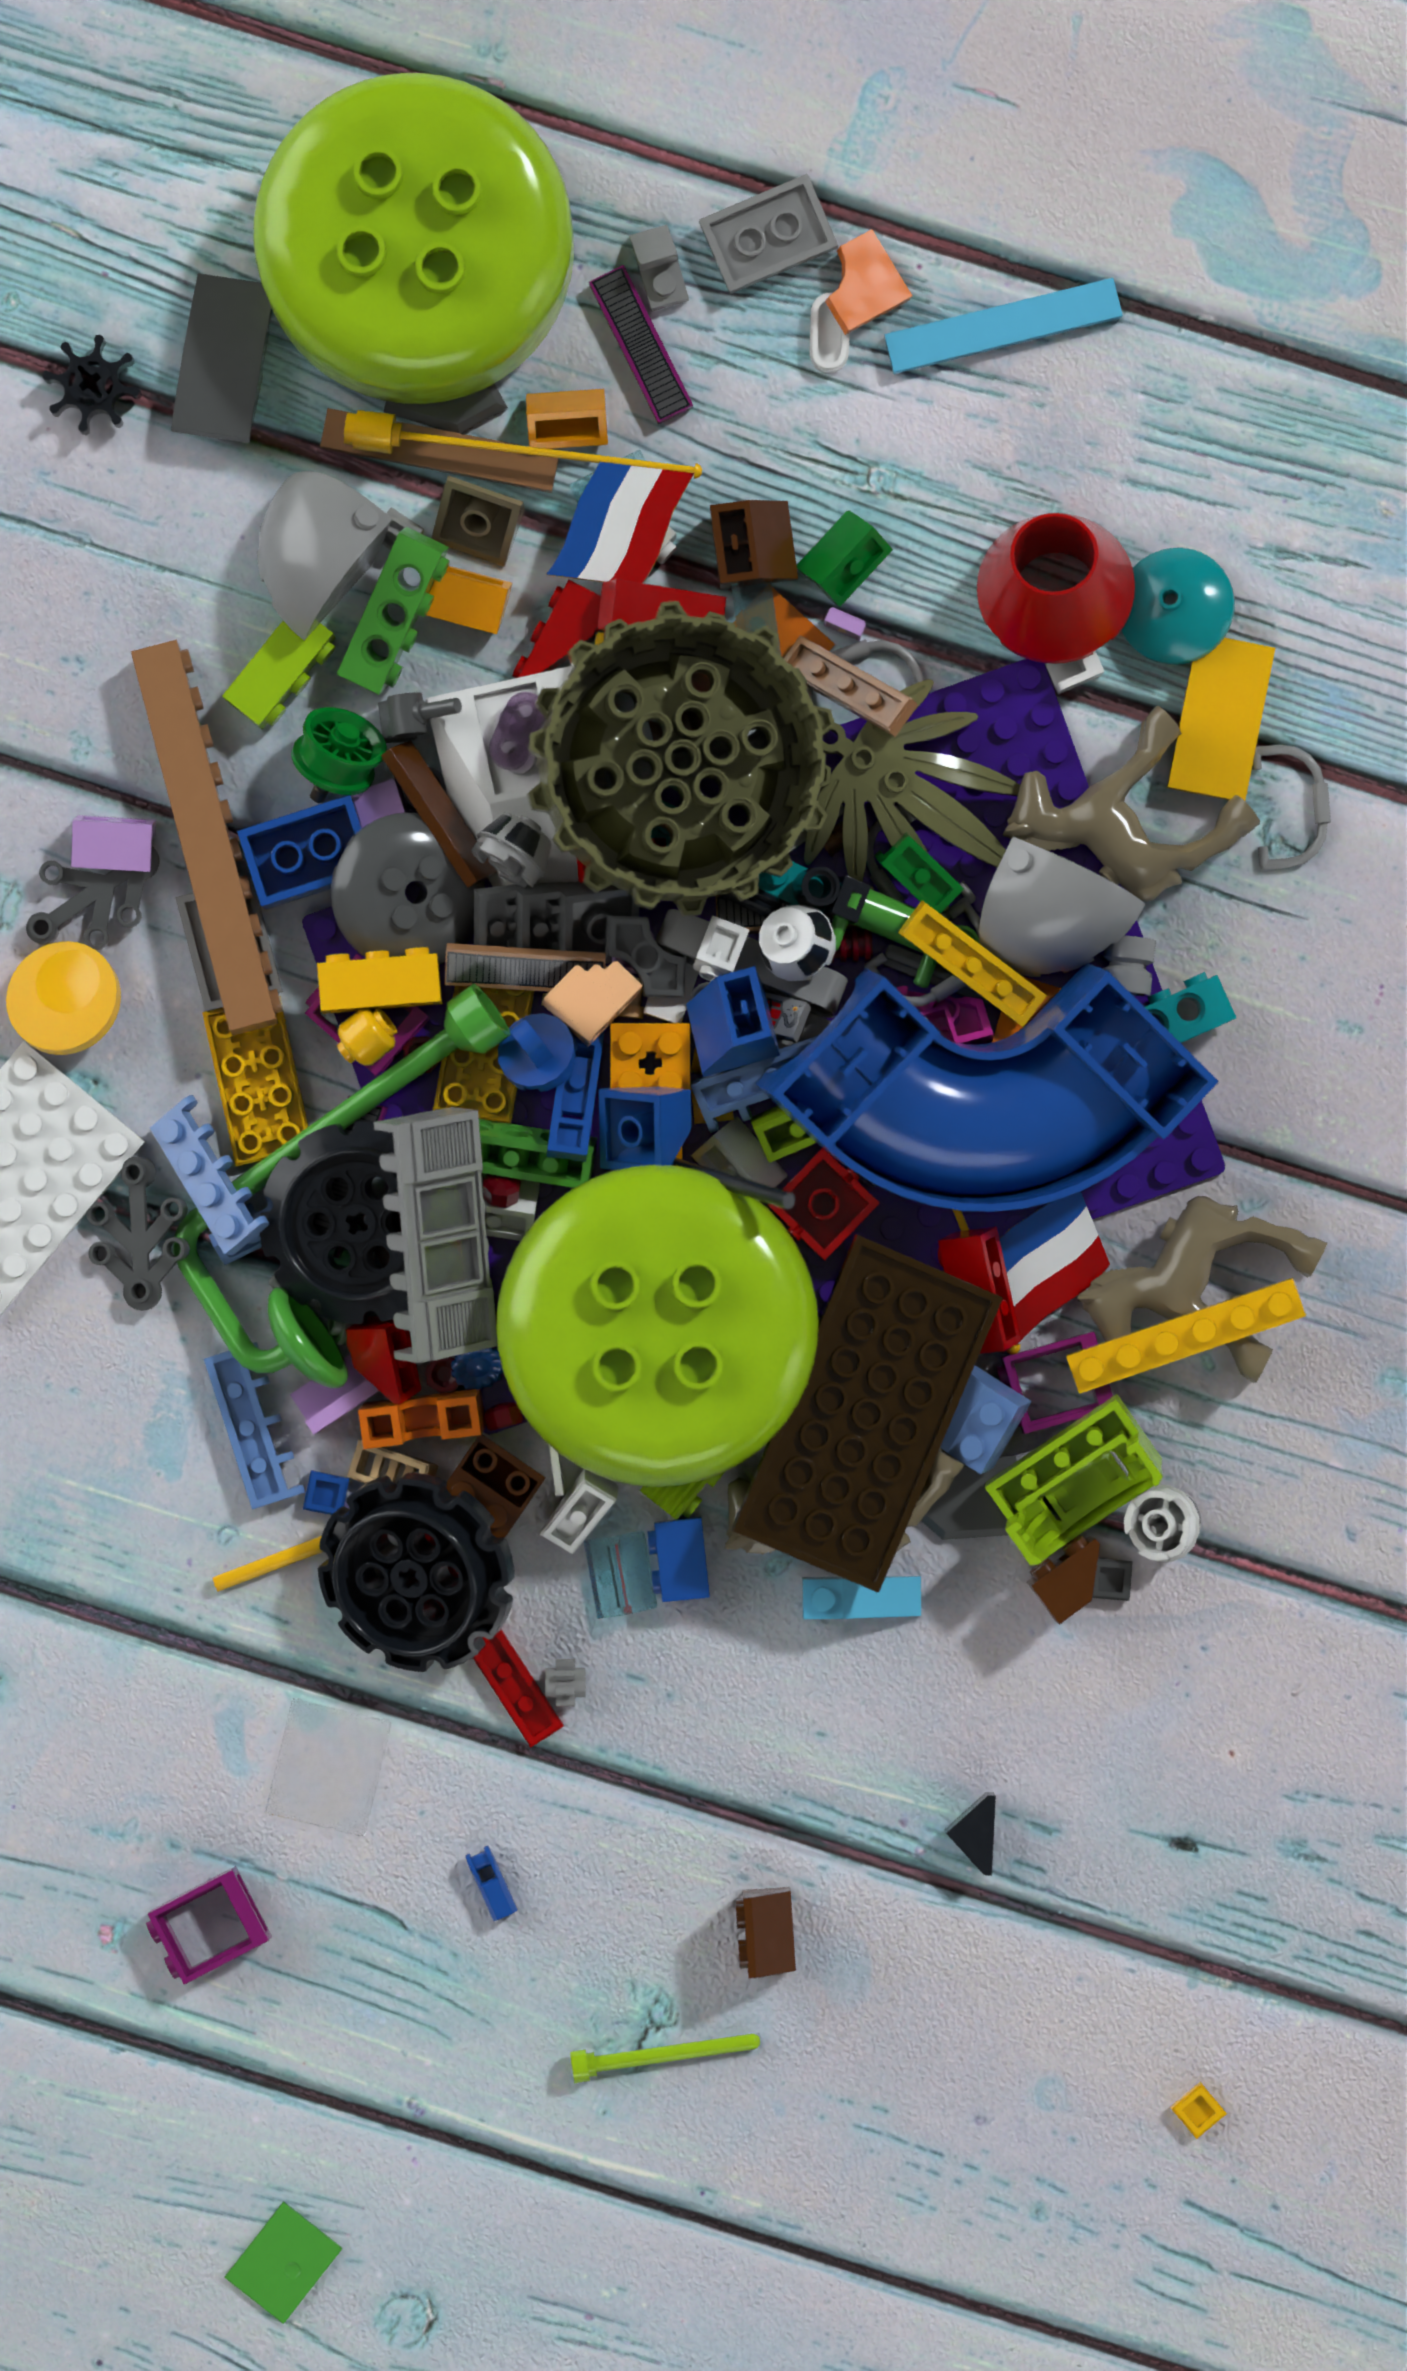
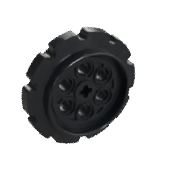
[259,1121,463,1324]
[318,1473,515,1672]

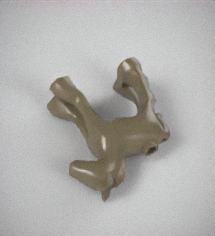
[1003,706,1260,902]
[1076,1196,1327,1383]

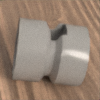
[1102,935,1156,996]

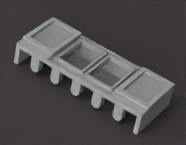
[374,1107,498,1363]

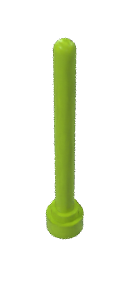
[570,2034,761,2083]

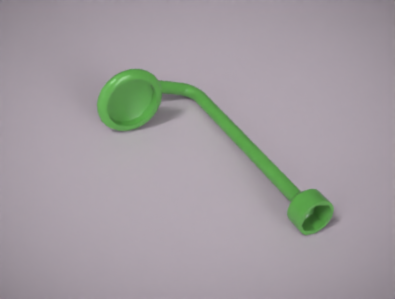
[173,984,511,1388]

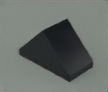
[945,1792,996,1876]

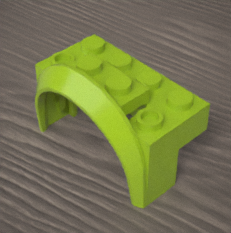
[985,1394,1163,1565]

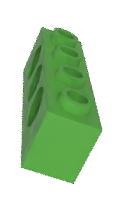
[337,526,450,695]
[479,1119,597,1188]

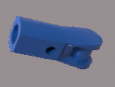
[465,1845,518,1921]

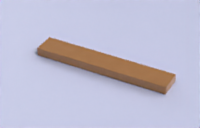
[320,408,559,493]

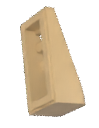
[347,1440,438,1484]

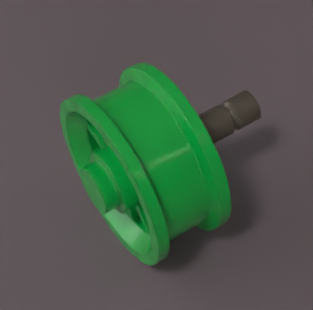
[291,707,387,803]

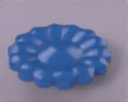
[451,1347,503,1390]

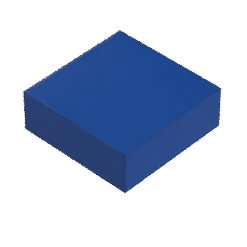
[303,1470,350,1515]

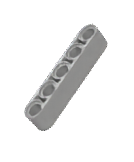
[655,909,848,1018]

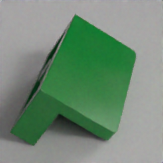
[797,510,893,607]
[874,832,964,913]

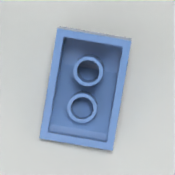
[941,1366,1032,1474]

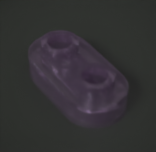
[489,692,545,770]

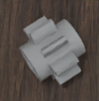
[545,1659,586,1707]

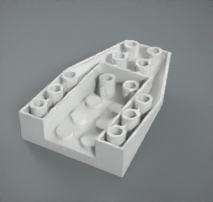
[425,666,608,887]

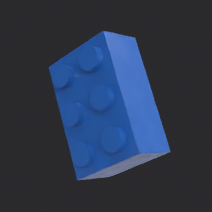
[237,795,362,910]

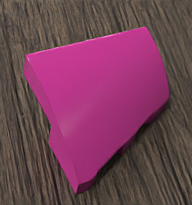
[896,986,994,1045]

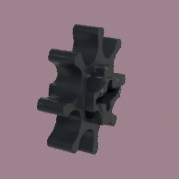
[42,335,142,435]

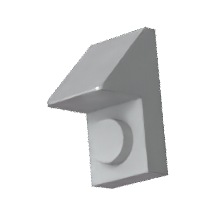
[629,224,689,312]

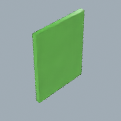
[224,2201,342,2324]

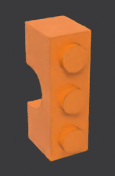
[358,1389,486,1449]

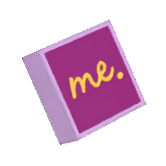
[824,607,866,641]

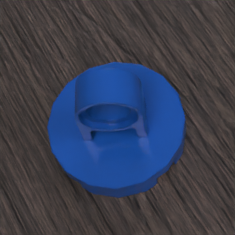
[498,1013,578,1092]

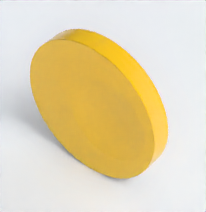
[6,941,121,1055]

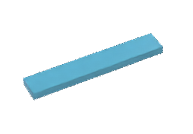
[884,278,1123,375]

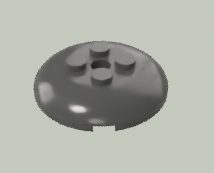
[331,813,485,965]

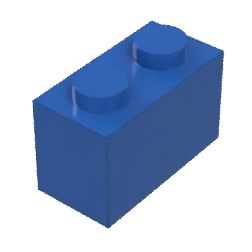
[647,1517,710,1602]

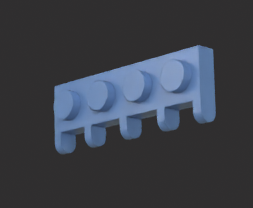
[690,1035,819,1133]
[150,1095,269,1256]
[204,1342,305,1510]

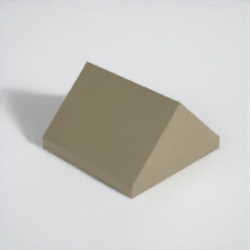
[431,475,525,567]

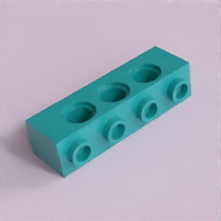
[1145,972,1237,1043]

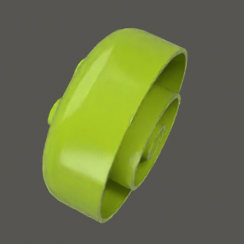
[253,73,574,404]
[496,1165,818,1487]

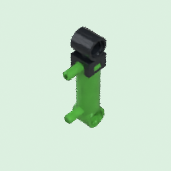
[792,866,979,988]

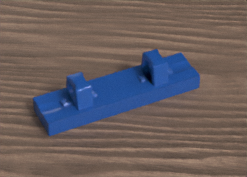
[547,1030,605,1162]

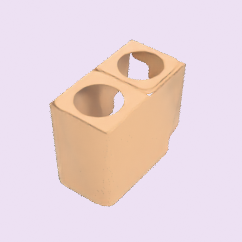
[542,961,643,1047]

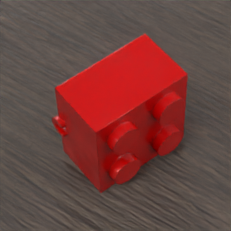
[767,1148,880,1261]

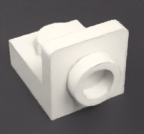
[693,915,749,982]

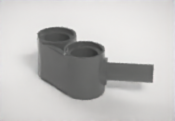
[378,692,462,743]

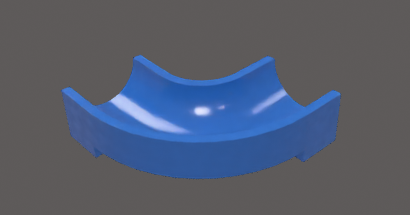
[755,963,1219,1212]

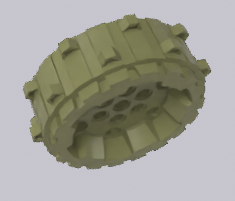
[527,601,835,917]

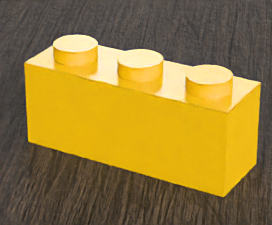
[317,947,442,1014]

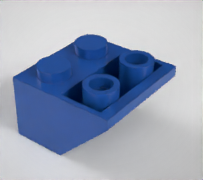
[686,966,780,1077]

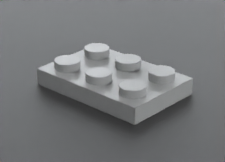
[699,174,838,294]
[175,877,283,1012]

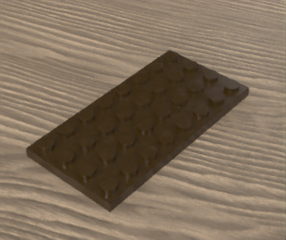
[731,1235,1003,1593]

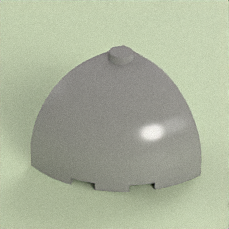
[257,471,393,641]
[979,837,1146,977]

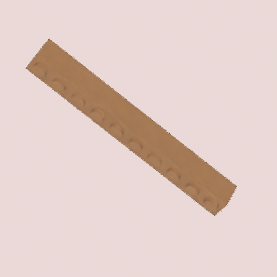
[131,639,283,1036]

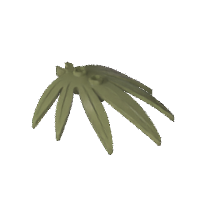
[804,679,1020,913]

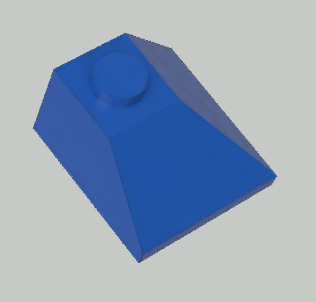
[599,1087,691,1170]

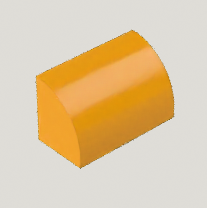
[526,389,608,449]
[426,566,513,634]

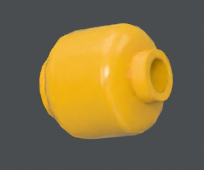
[337,1008,397,1066]

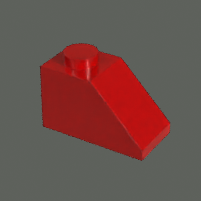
[346,1316,421,1404]

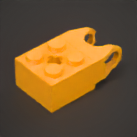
[610,1023,690,1159]

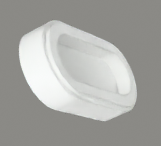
[809,293,850,373]

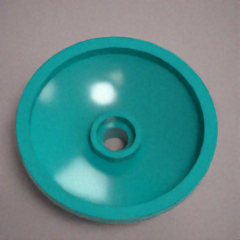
[1121,548,1235,665]

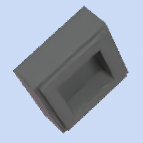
[1092,1558,1133,1601]

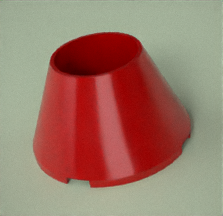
[977,513,1135,664]

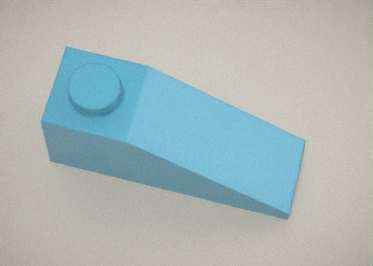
[802,1576,921,1619]

